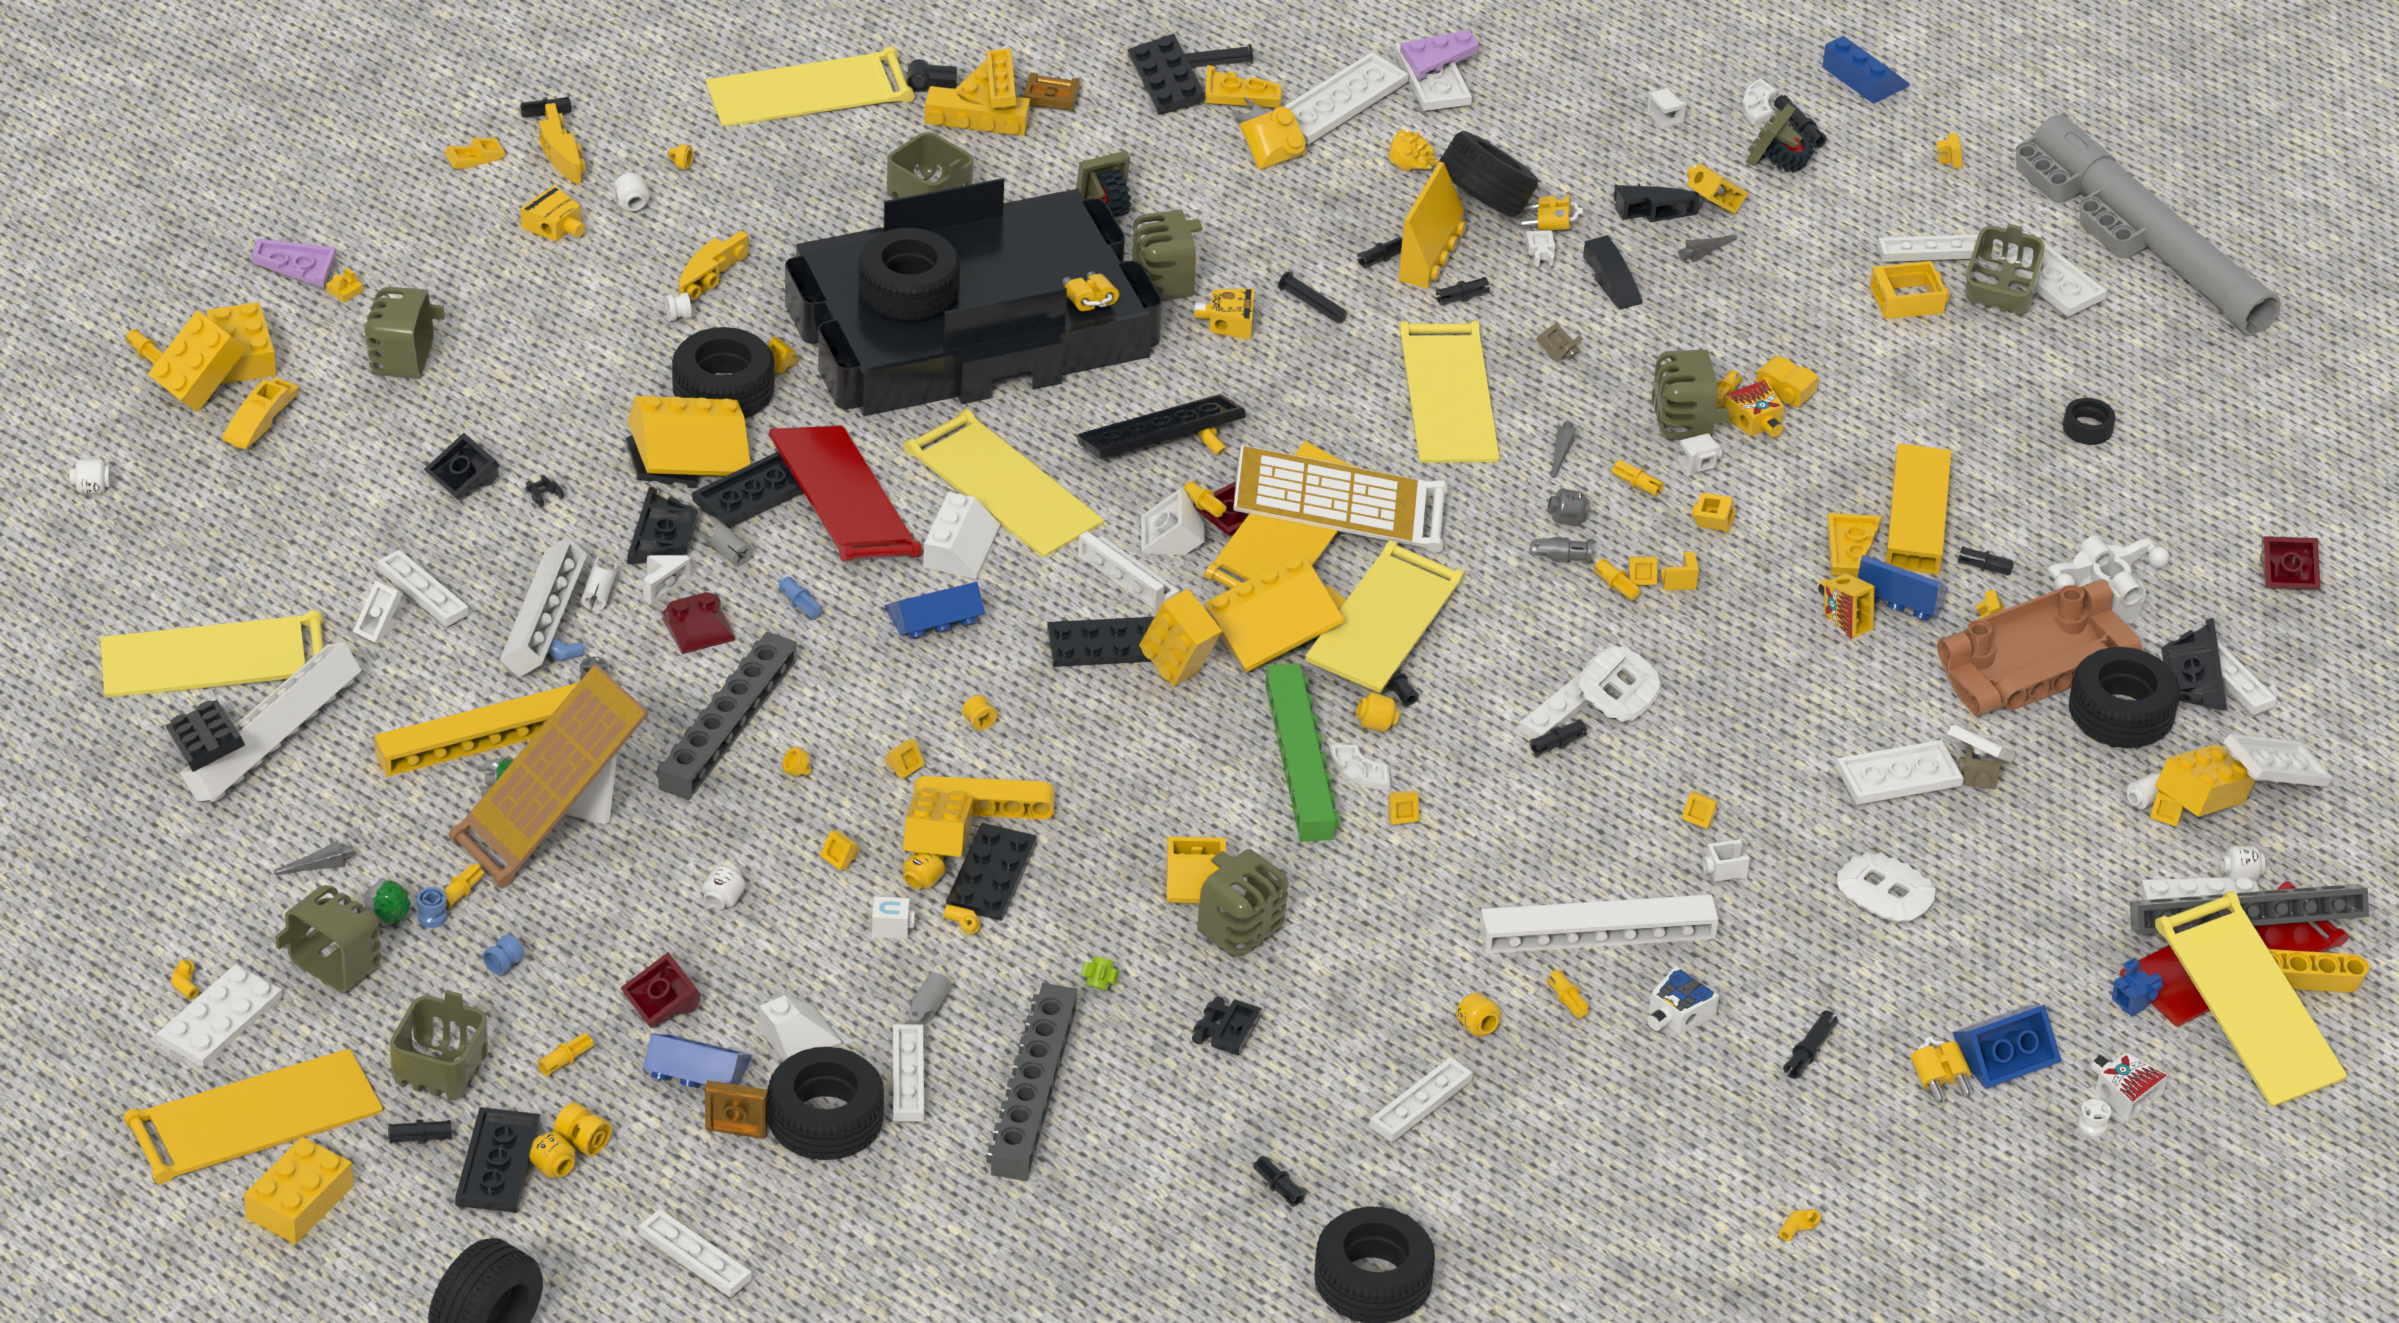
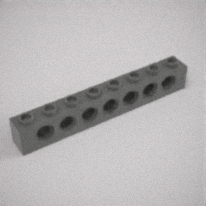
[656,631,797,800]
[2130,884,2369,935]
[986,983,1077,1181]

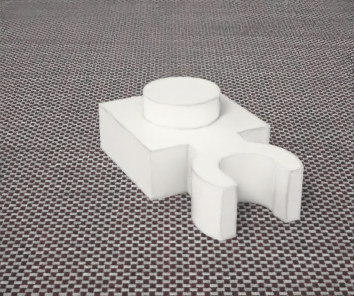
[1525,230,1555,267]

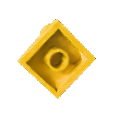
[1239,107,1306,170]

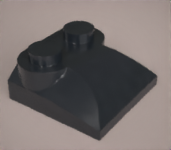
[424,433,500,500]

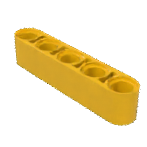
[912,776,1055,819]
[2268,949,2369,992]

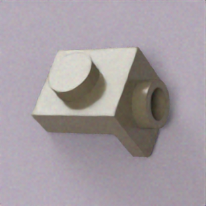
[1536,322,1583,362]
[1958,747,2000,790]

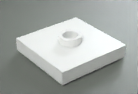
[1948,724,2016,763]

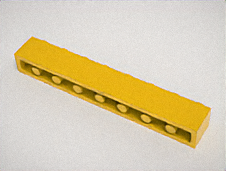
[374,683,578,777]

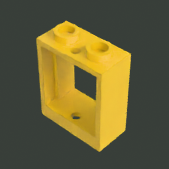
[1869,261,1949,319]

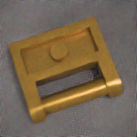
[1023,72,1080,110]

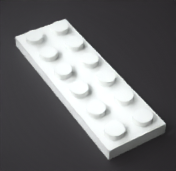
[1284,52,1409,145]

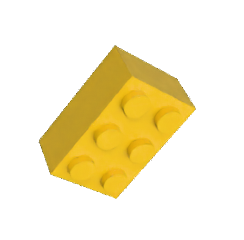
[206,302,276,384]
[148,310,247,412]
[1139,588,1222,687]
[2155,744,2255,817]
[903,788,974,857]
[244,1137,354,1244]

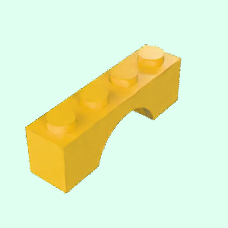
[924,86,1030,136]

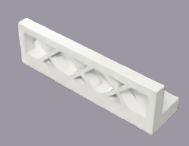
[1078,531,1179,610]

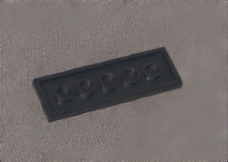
[1077,394,1246,459]

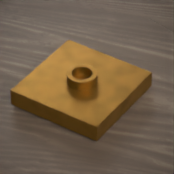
[705,1080,768,1139]

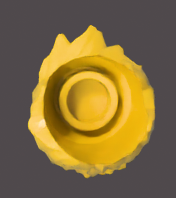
[1388,129,1438,172]

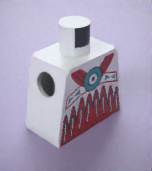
[2091,1053,2168,1122]

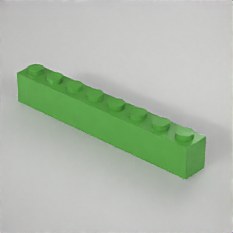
[1265,663,1340,842]

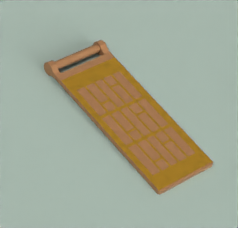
[449,664,649,889]

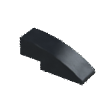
[1615,186,1700,222]
[1583,235,1642,310]

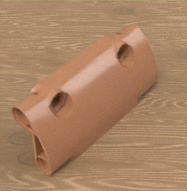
[1937,579,2142,717]

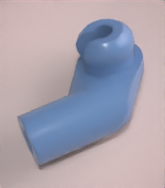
[547,638,584,661]

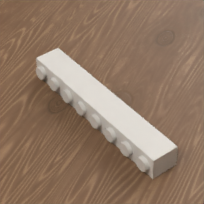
[180,642,362,802]
[1479,895,1719,954]

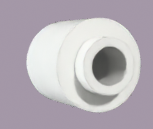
[2127,773,2160,809]

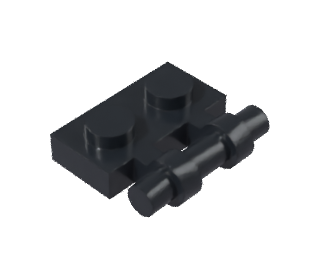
[1192,996,1262,1056]

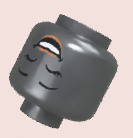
[1547,488,1589,526]

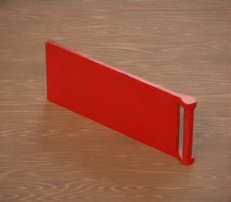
[769,425,922,562]
[2120,881,2349,1027]

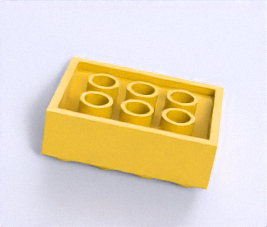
[1399,162,1466,289]
[627,396,751,476]
[1203,553,1345,672]

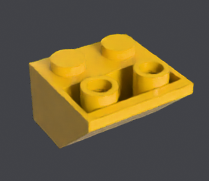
[1166,836,1226,903]

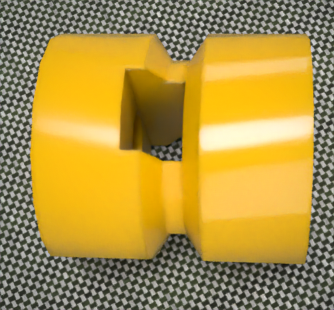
[553,1102,612,1157]

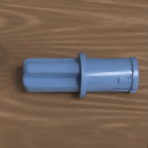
[778,576,822,619]

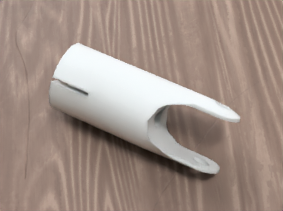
[581,556,618,611]

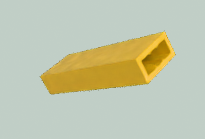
[1885,443,1951,575]

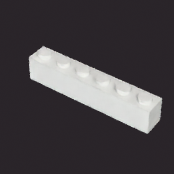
[500,536,587,677]

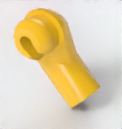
[1198,427,1226,456]
[943,904,980,934]
[171,959,200,1000]
[1778,1209,1821,1242]

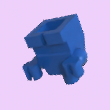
[2112,958,2163,1017]

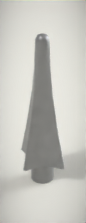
[1678,235,1737,263]
[1551,421,1576,478]
[274,840,355,875]

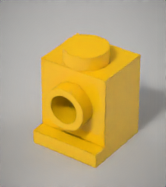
[1692,493,1736,534]

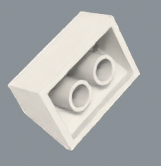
[923,492,1000,579]
[565,755,617,824]

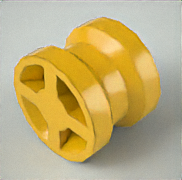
[962,695,997,731]

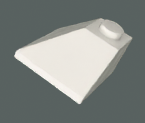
[1141,488,1204,555]
[759,995,842,1061]

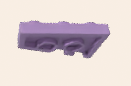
[1400,30,1479,80]
[252,239,336,288]

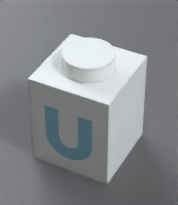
[872,896,915,939]

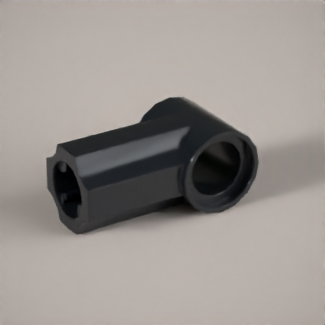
[907,59,957,92]

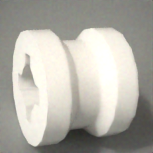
[665,292,692,321]
[2078,1099,2111,1136]

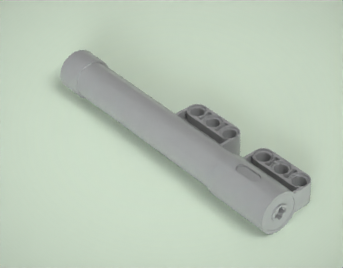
[2015,115,2281,336]

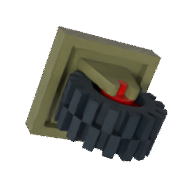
[1746,103,1814,173]
[1076,151,1131,217]

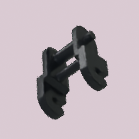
[525,475,564,508]

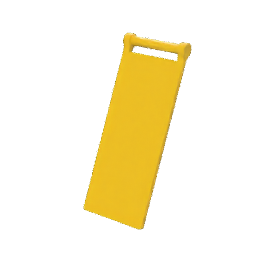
[1204,441,1350,589]
[123,1049,383,1185]

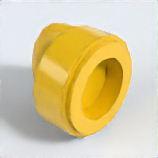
[667,144,693,170]
[782,747,812,777]

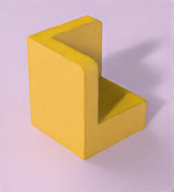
[1660,552,1699,590]

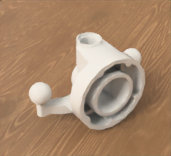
[2048,536,2170,624]

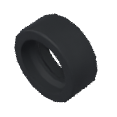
[2063,398,2116,445]

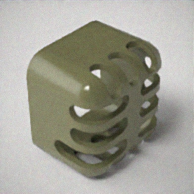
[887,132,974,199]
[1132,209,1203,300]
[1965,223,2045,315]
[364,287,445,379]
[1652,350,1729,439]
[1197,849,1289,957]
[275,885,381,993]
[390,990,488,1100]

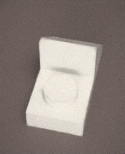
[643,555,691,604]
[353,580,403,643]

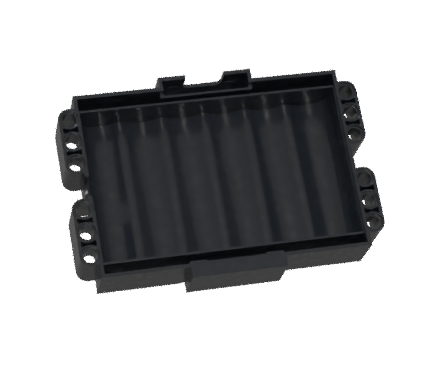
[785,178,1162,417]

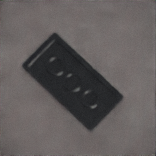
[1127,33,1206,115]
[692,451,803,528]
[1047,616,1155,667]
[165,699,245,772]
[946,823,1037,921]
[455,1107,541,1213]

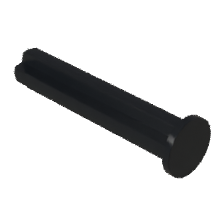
[1184,44,1253,68]
[1278,271,1347,323]

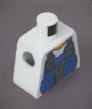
[1647,966,1719,1034]

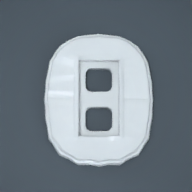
[1578,646,1661,722]
[1837,852,1936,922]

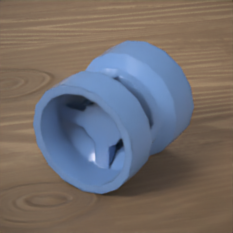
[417,887,447,928]
[482,935,524,976]

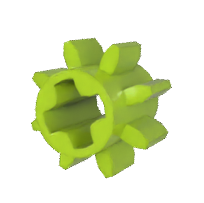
[1081,956,1120,991]

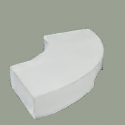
[1743,78,1777,126]
[1328,745,1390,791]

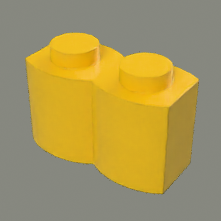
[1756,356,1819,407]

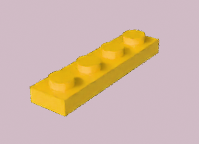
[986,48,1017,109]

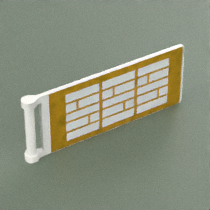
[1233,445,1448,552]

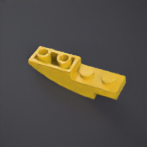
[539,103,585,184]
[679,231,749,301]
[222,377,299,450]

